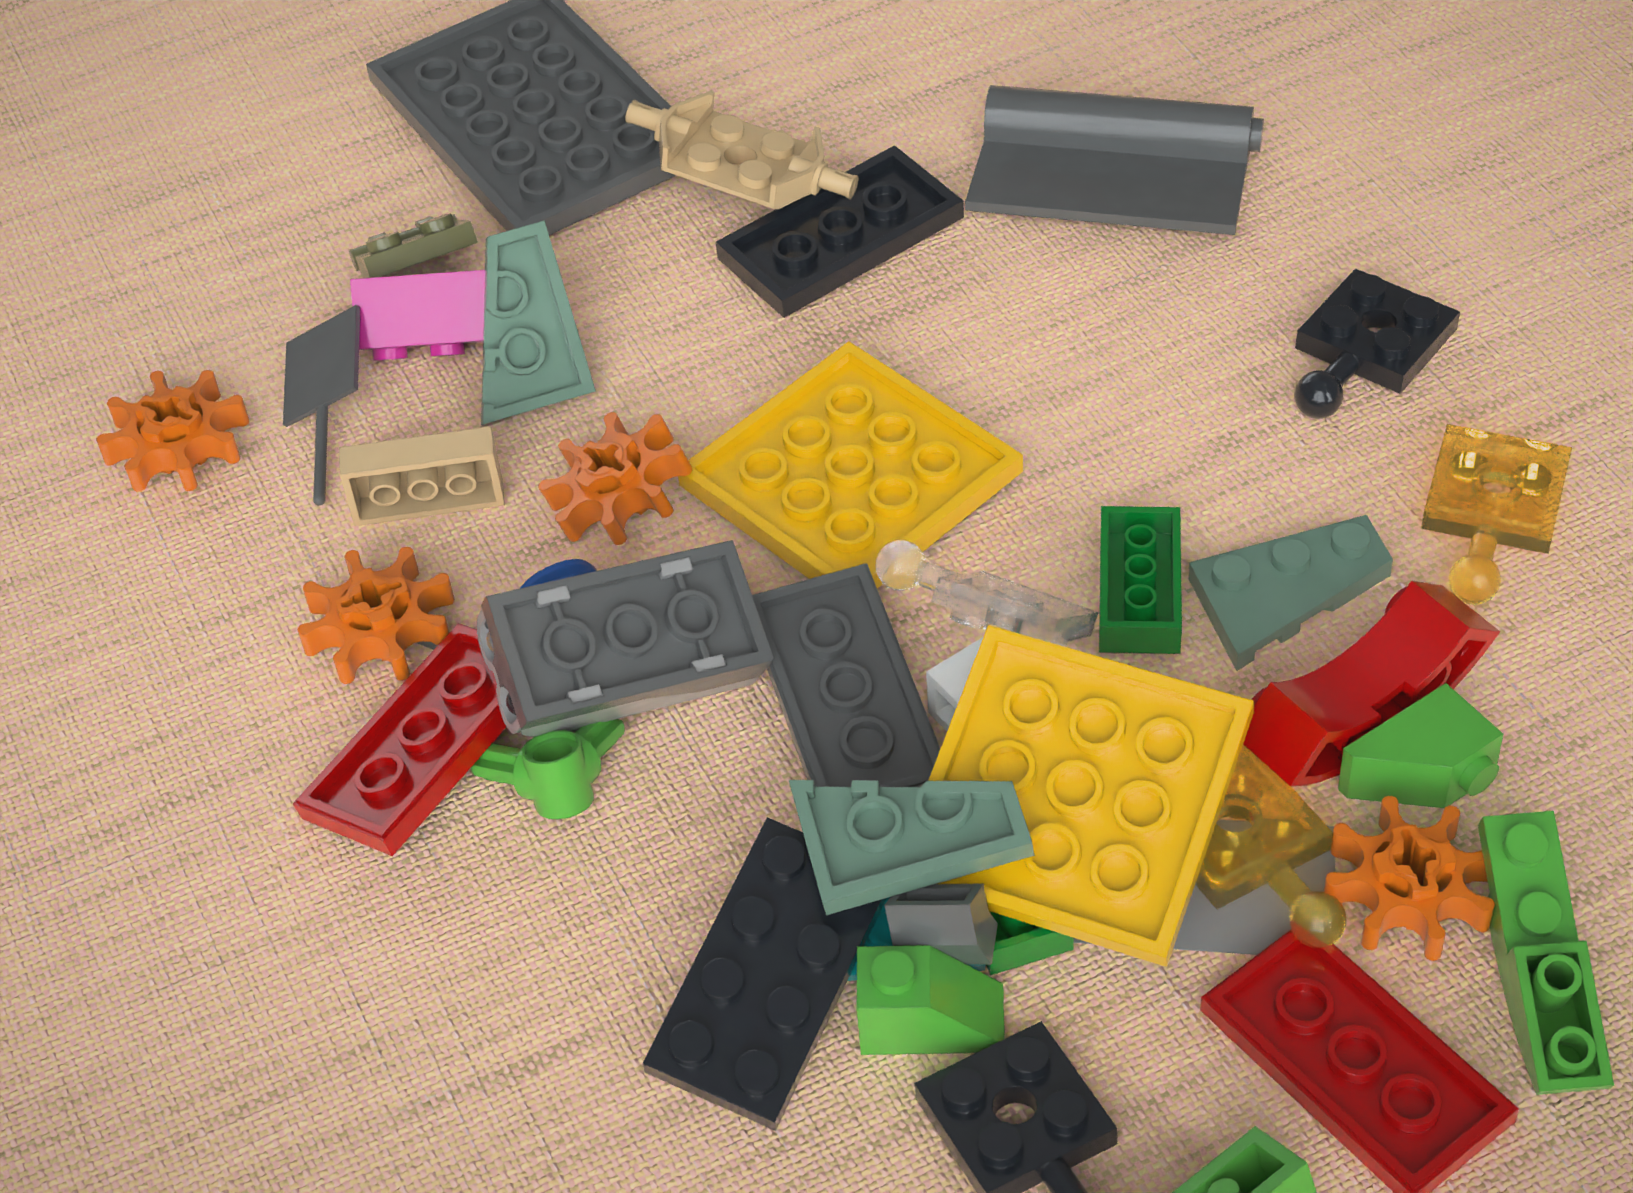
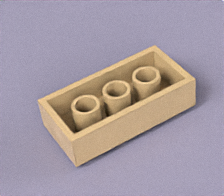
[339,426,505,527]

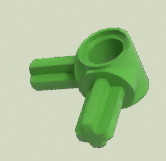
[471,719,625,819]

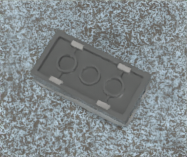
[477,540,774,737]

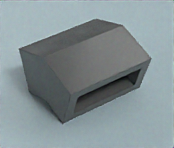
[885,884,998,964]

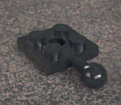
[1294,268,1460,419]
[914,1021,1118,1193]

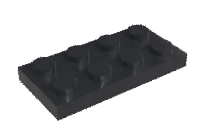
[716,145,964,318]
[642,817,887,1131]

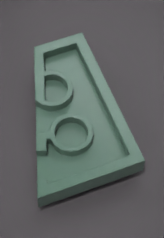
[481,220,596,425]
[1188,515,1393,671]
[789,780,1034,915]

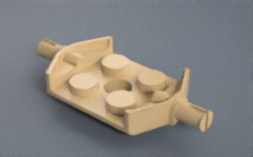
[626,91,858,209]

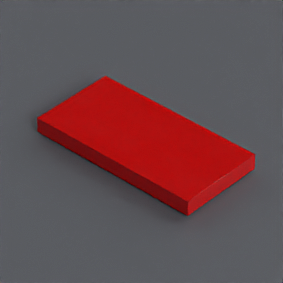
[293,623,506,856]
[1200,919,1519,1193]

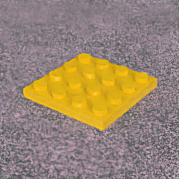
[678,341,1023,588]
[928,625,1254,967]

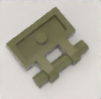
[349,213,478,278]

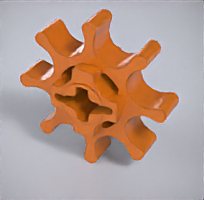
[96,370,249,492]
[538,412,693,545]
[297,547,455,684]
[1323,796,1495,961]

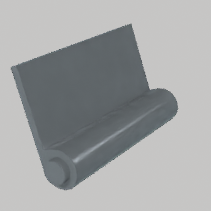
[965,85,1264,235]

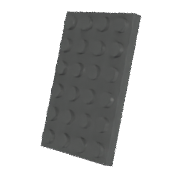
[366,0,676,235]

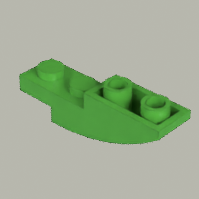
[1478,811,1614,1095]

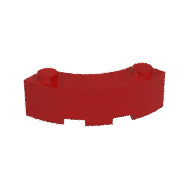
[1243,581,1500,787]

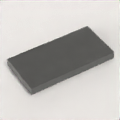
[752,563,940,787]

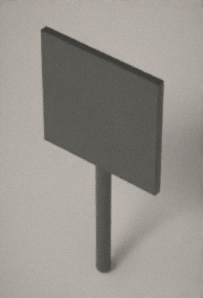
[283,305,360,506]

